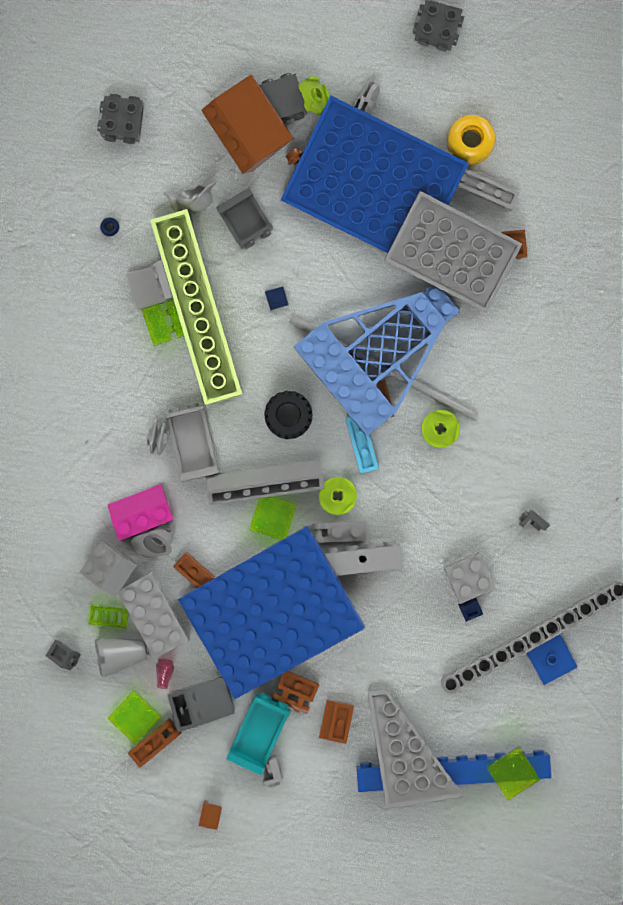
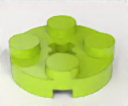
[299,76,330,115]
[421,410,460,448]
[319,477,357,515]

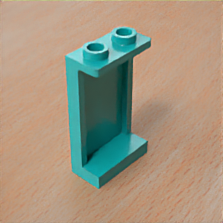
[226,693,291,775]

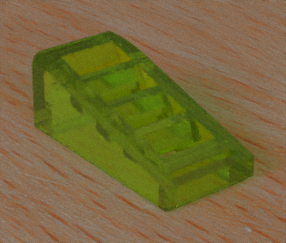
[87,604,129,629]

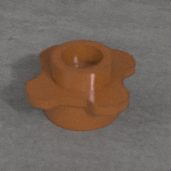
[286,147,304,165]

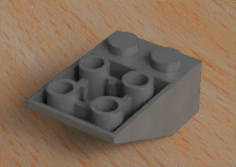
[167,677,235,732]

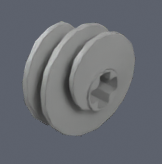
[147,419,170,456]

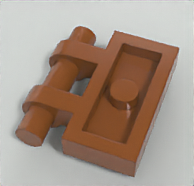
[272,671,320,714]

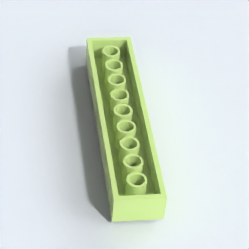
[150,209,243,406]

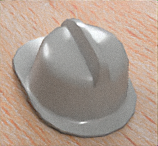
[131,527,172,558]

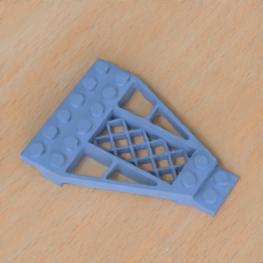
[293,285,460,436]

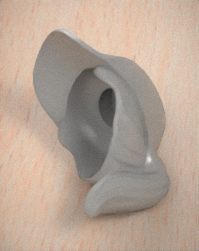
[163,178,217,212]

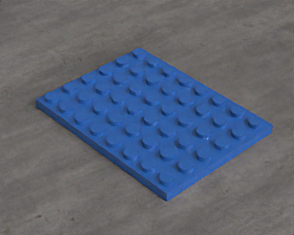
[281,95,469,253]
[178,525,366,699]

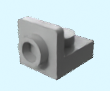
[263,756,283,787]

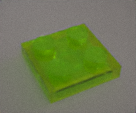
[249,497,297,540]
[107,690,162,745]
[486,746,540,801]

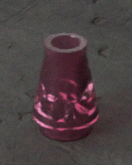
[156,659,175,689]

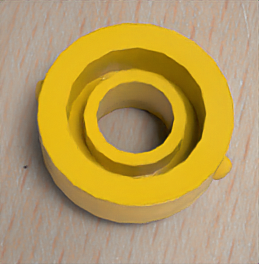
[447,115,496,165]

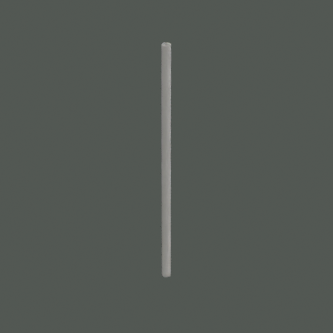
[289,316,478,420]

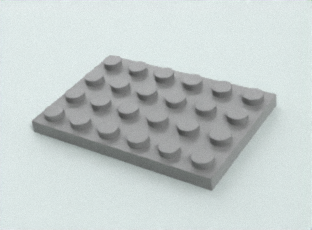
[384,191,522,313]

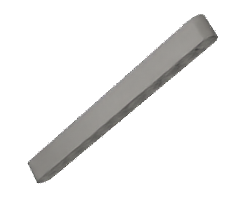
[441,581,623,694]

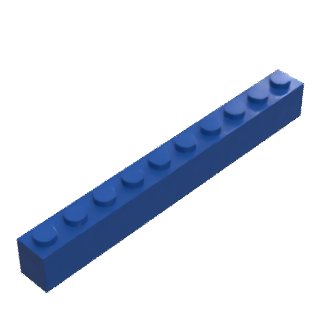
[356,750,551,792]

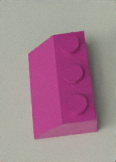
[108,484,175,541]

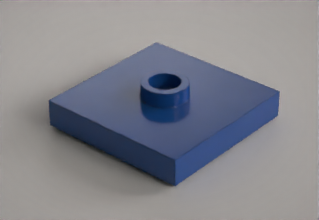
[527,634,577,685]

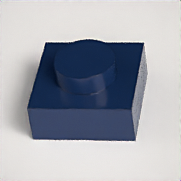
[265,286,289,311]
[458,597,483,622]

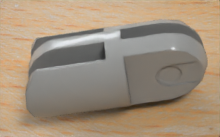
[354,81,380,115]

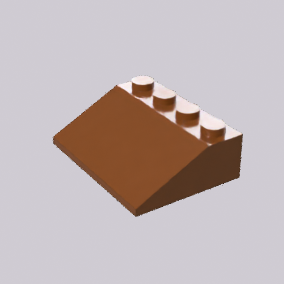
[201,75,294,174]

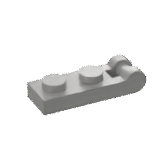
[312,521,366,543]

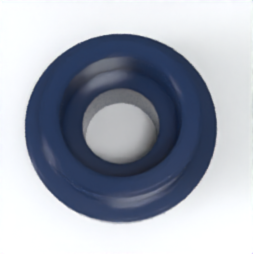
[100,217,120,237]

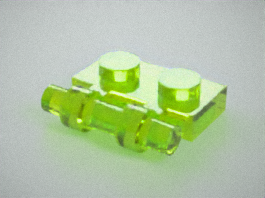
[141,300,184,346]

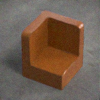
[198,800,222,830]

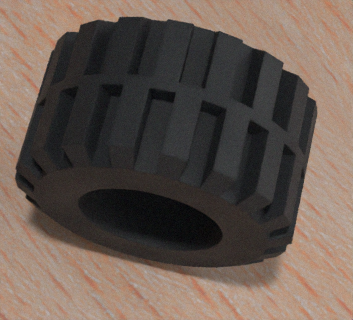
[264,390,312,439]

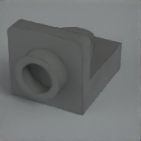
[519,510,550,531]
[46,640,81,670]

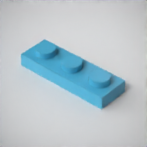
[345,417,379,474]

